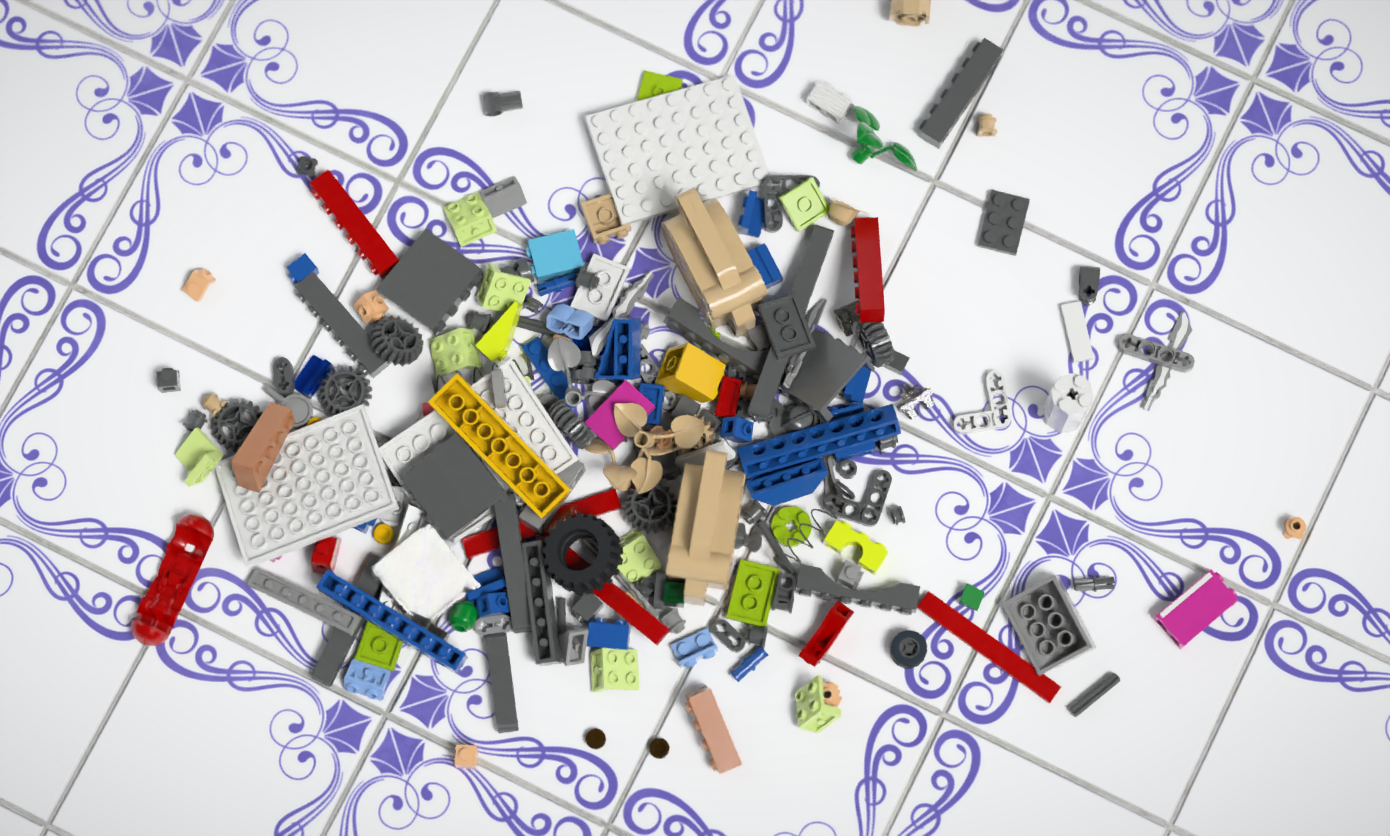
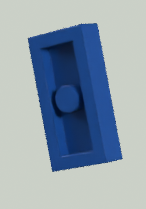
[462,567,507,603]

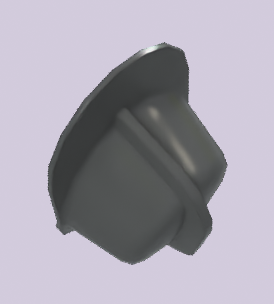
[769,403,814,437]

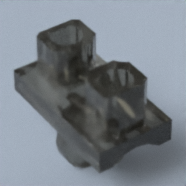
[896,384,935,420]

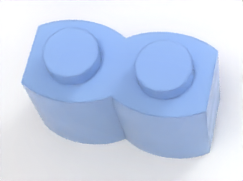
[546,304,594,339]

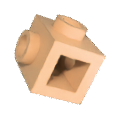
[353,290,389,324]
[822,681,842,708]

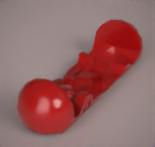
[131,514,215,646]

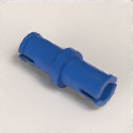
[537,272,576,297]
[730,646,769,683]

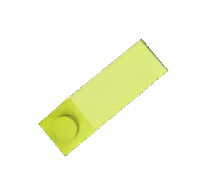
[475,301,523,363]

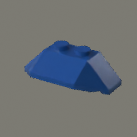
[745,457,828,506]

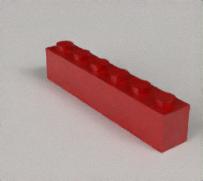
[310,169,399,279]
[850,217,885,323]

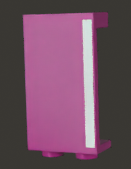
[1154,569,1238,650]

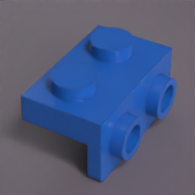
[737,190,768,238]
[841,366,871,404]

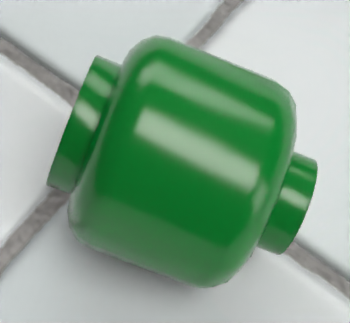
[449,601,478,633]

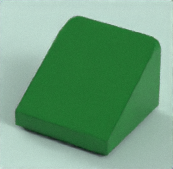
[959,583,985,611]

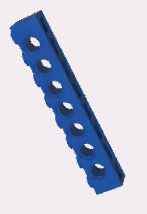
[737,404,901,478]
[316,570,468,675]

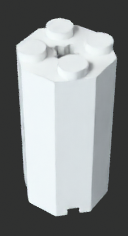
[1043,373,1094,434]

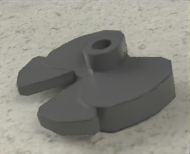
[734,523,763,553]

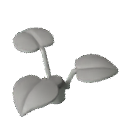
[539,337,618,411]

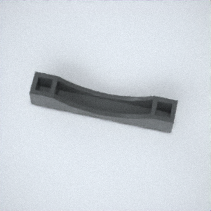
[663,297,768,384]
[796,564,921,615]

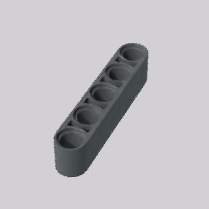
[486,633,519,734]

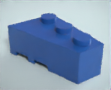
[594,317,641,380]

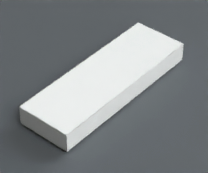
[1061,301,1094,363]
[675,440,736,472]

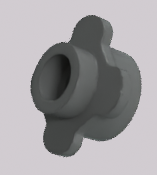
[296,156,318,177]
[635,578,655,598]

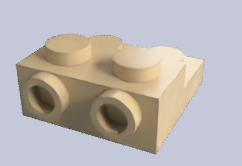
[581,193,631,245]

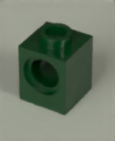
[663,582,685,608]

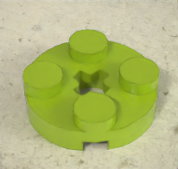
[771,506,812,548]

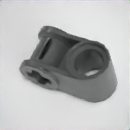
[1078,266,1100,306]
[772,573,796,614]

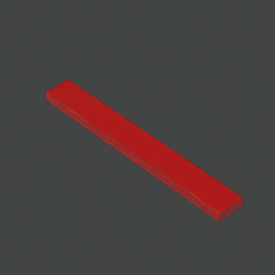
[462,489,622,559]
[541,532,670,646]
[917,591,1061,704]

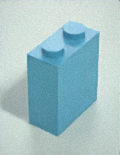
[525,229,584,283]

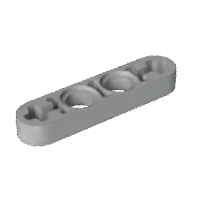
[1118,334,1195,373]
[640,344,677,412]

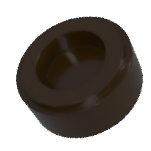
[585,729,606,750]
[649,738,670,759]

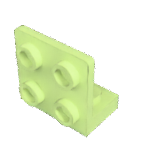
[443,192,497,247]
[476,262,531,313]
[429,328,482,378]
[175,428,224,487]
[617,528,662,586]
[590,648,639,693]
[795,675,842,734]

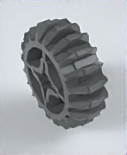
[370,315,424,367]
[856,319,895,368]
[318,366,373,416]
[211,398,263,452]
[547,401,595,449]
[623,482,677,534]

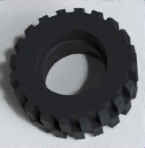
[541,513,623,594]

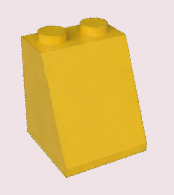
[654,342,726,403]

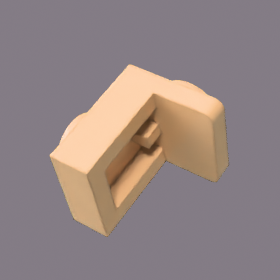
[182,268,216,302]

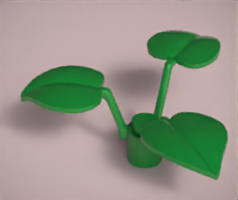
[851,105,917,171]

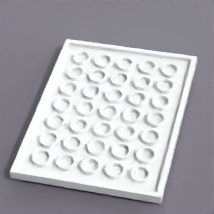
[585,75,772,226]
[379,359,579,550]
[215,404,400,569]

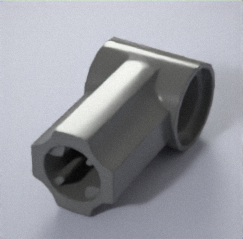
[482,91,523,117]

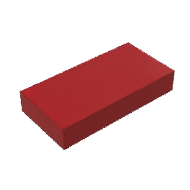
[714,376,743,418]

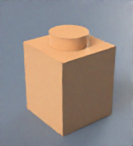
[454,744,478,769]

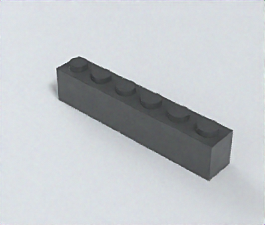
[919,37,1004,149]
[295,272,391,379]
[521,540,561,666]

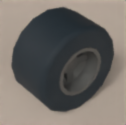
[890,630,927,669]

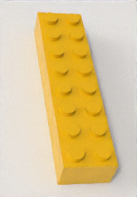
[428,374,573,519]

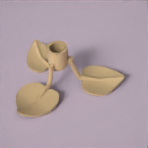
[614,403,705,494]
[584,437,676,491]

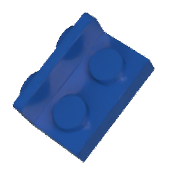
[637,383,665,426]

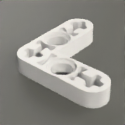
[953,371,1011,435]

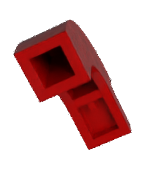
[798,601,854,667]

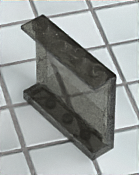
[370,521,481,628]

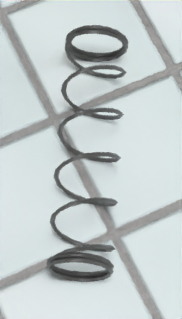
[431,355,535,394]
[773,481,855,574]

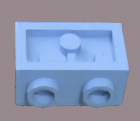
[671,628,718,669]
[343,659,391,701]

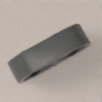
[273,357,295,396]
[653,571,667,610]
[712,619,745,653]

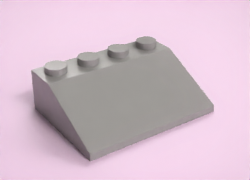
[1001,574,1097,676]

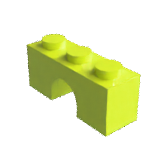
[823,520,888,576]

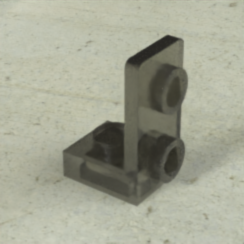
[833,300,860,337]

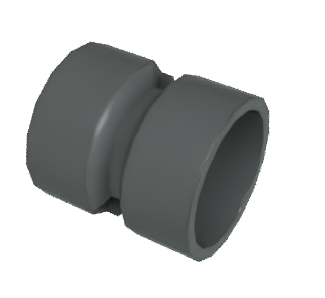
[499,258,534,283]
[571,351,597,384]

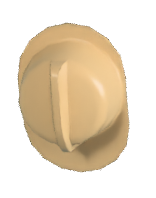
[828,197,869,226]

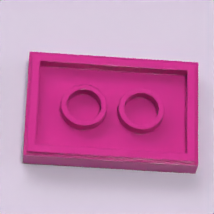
[584,380,656,451]

